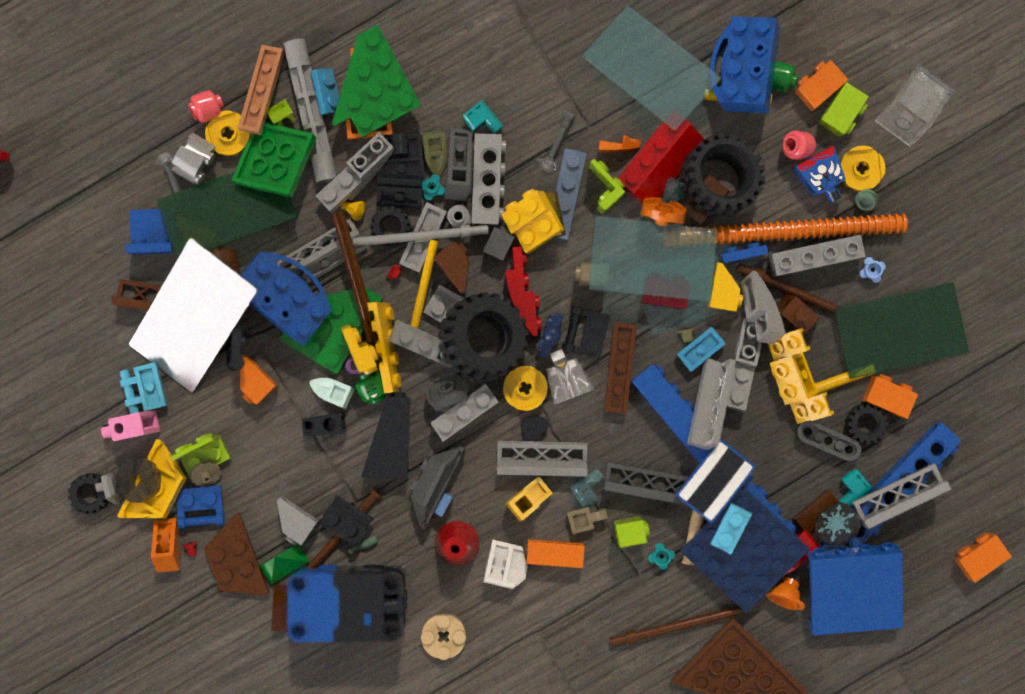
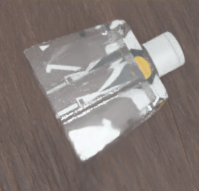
[546,349,594,405]

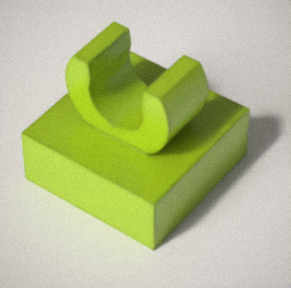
[268,99,294,127]

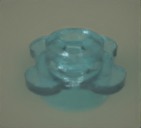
[663,177,685,202]

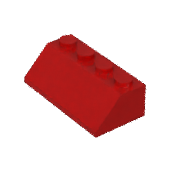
[618,109,705,204]

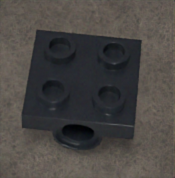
[379,133,425,179]

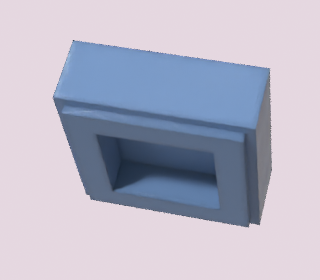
[434,492,454,517]

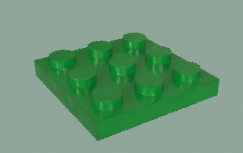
[231,123,317,198]

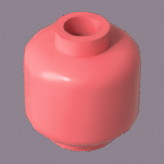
[188,90,224,123]
[782,130,816,160]

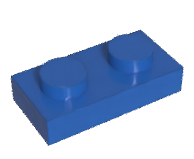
[720,242,768,264]

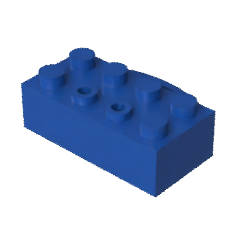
[710,16,781,113]
[239,251,332,345]

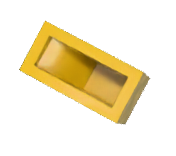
[708,262,743,312]

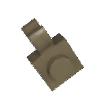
[567,506,608,534]

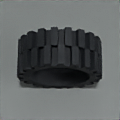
[679,133,766,219]

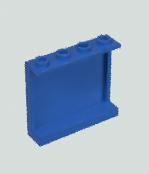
[806,542,903,635]

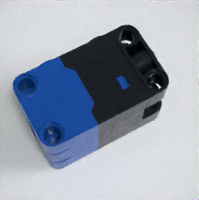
[287,565,407,642]

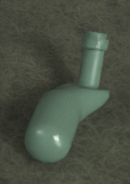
[348,536,378,554]

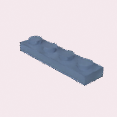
[552,148,587,241]

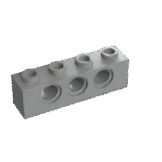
[472,133,506,226]
[768,235,866,277]

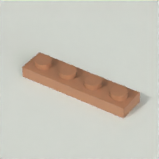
[238,45,285,135]

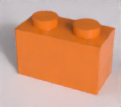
[861,374,918,419]
[954,532,1012,583]

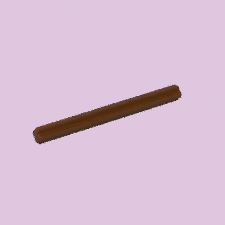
[332,212,378,343]

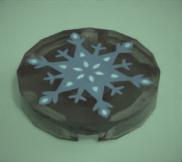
[815,503,860,547]

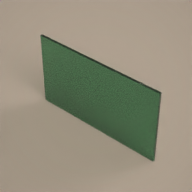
[157,172,298,261]
[834,282,969,379]

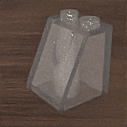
[875,64,955,147]

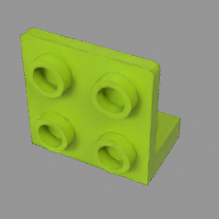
[589,159,625,215]
[171,433,231,479]

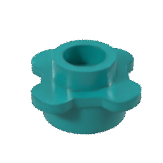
[422,174,445,200]
[648,543,675,570]

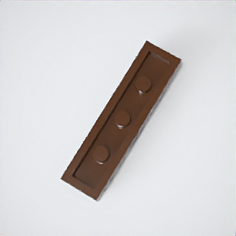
[604,322,637,414]

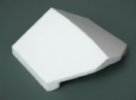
[483,540,528,589]

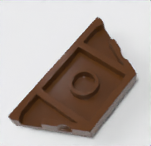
[204,512,270,595]

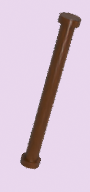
[303,488,383,568]

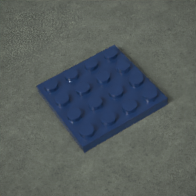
[680,485,810,613]

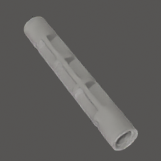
[283,39,337,184]

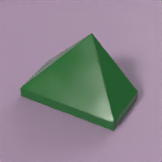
[260,544,310,585]

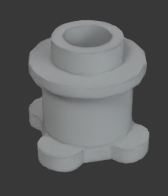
[446,204,472,228]

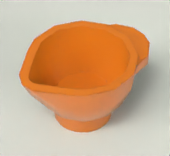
[765,577,806,610]

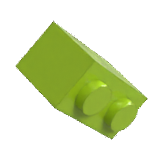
[818,82,869,137]
[613,516,650,548]

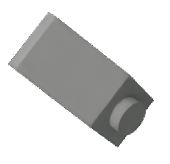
[277,496,319,545]

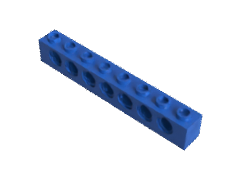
[818,422,961,550]

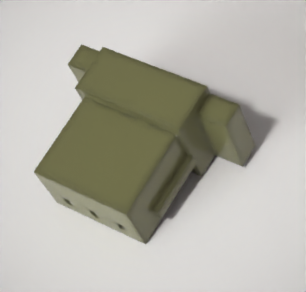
[677,327,694,342]

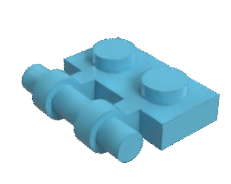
[120,362,168,414]

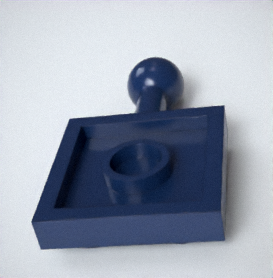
[536,312,564,358]

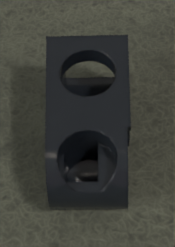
[302,412,347,436]

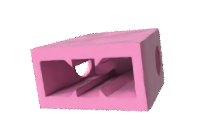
[101,410,160,441]

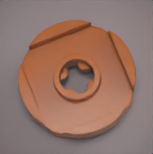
[640,197,687,226]

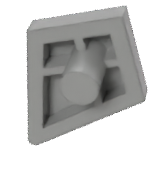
[95,473,121,504]

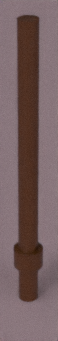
[736,263,862,324]
[610,606,742,647]

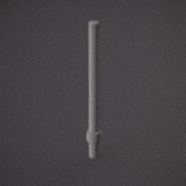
[353,225,488,247]

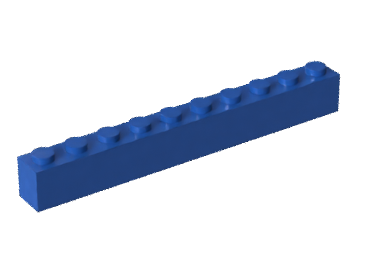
[630,364,797,533]

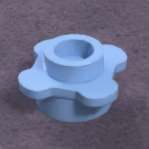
[860,257,886,283]

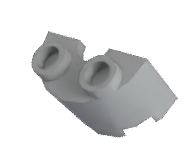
[171,133,216,185]

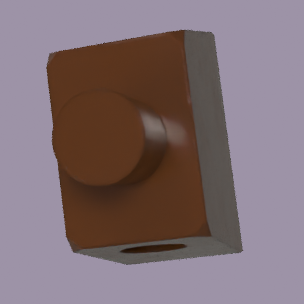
[776,294,820,338]

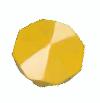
[340,201,366,222]

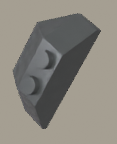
[410,445,466,529]

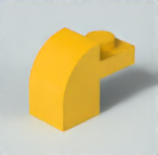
[505,476,553,521]

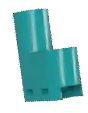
[463,100,504,134]
[838,469,873,511]

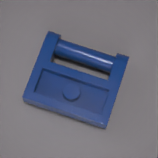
[176,485,225,530]

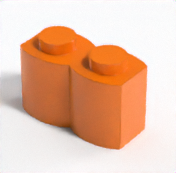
[795,60,848,111]

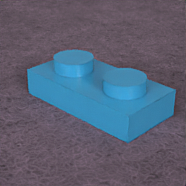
[310,69,339,115]
[676,326,726,372]

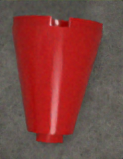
[435,521,479,566]

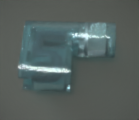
[569,468,604,508]

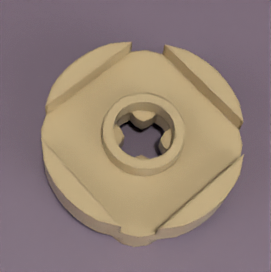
[421,614,466,660]

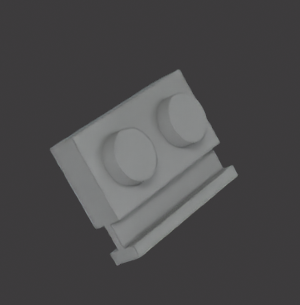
[423,284,464,322]

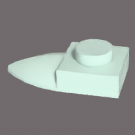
[309,378,355,409]

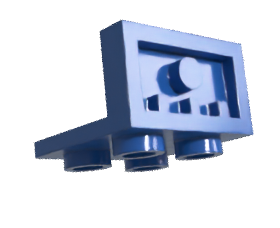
[125,209,177,255]

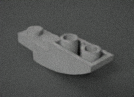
[316,132,395,213]
[726,318,762,412]
[388,320,462,373]

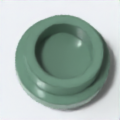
[855,189,878,211]

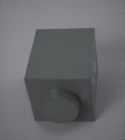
[483,226,515,262]

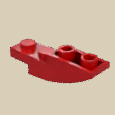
[505,247,542,336]

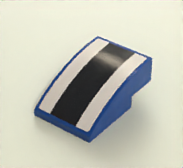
[676,438,756,524]

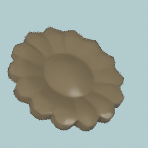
[190,461,221,487]

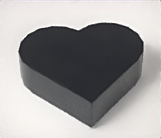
[522,416,548,442]

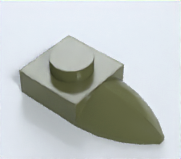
[421,130,447,177]

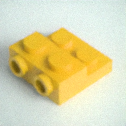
[501,189,564,253]
[341,324,378,375]

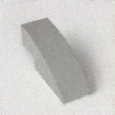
[741,271,785,344]

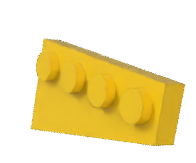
[368,302,401,393]

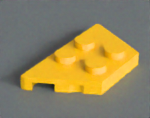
[117,439,187,519]

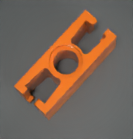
[526,539,585,568]

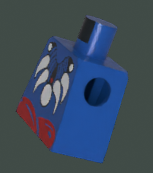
[792,146,845,203]

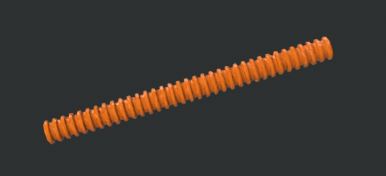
[662,213,908,248]

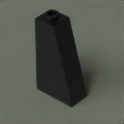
[362,392,411,479]

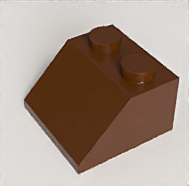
[433,241,470,295]

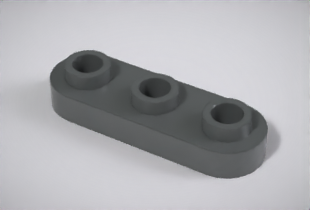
[796,421,861,461]

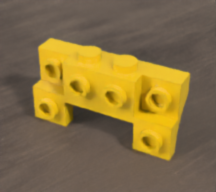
[768,328,834,424]

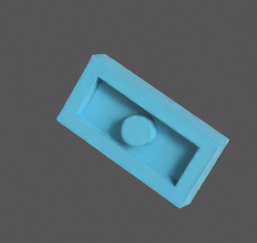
[711,503,752,554]

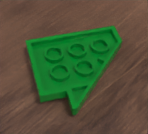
[332,24,421,138]
[279,287,383,374]

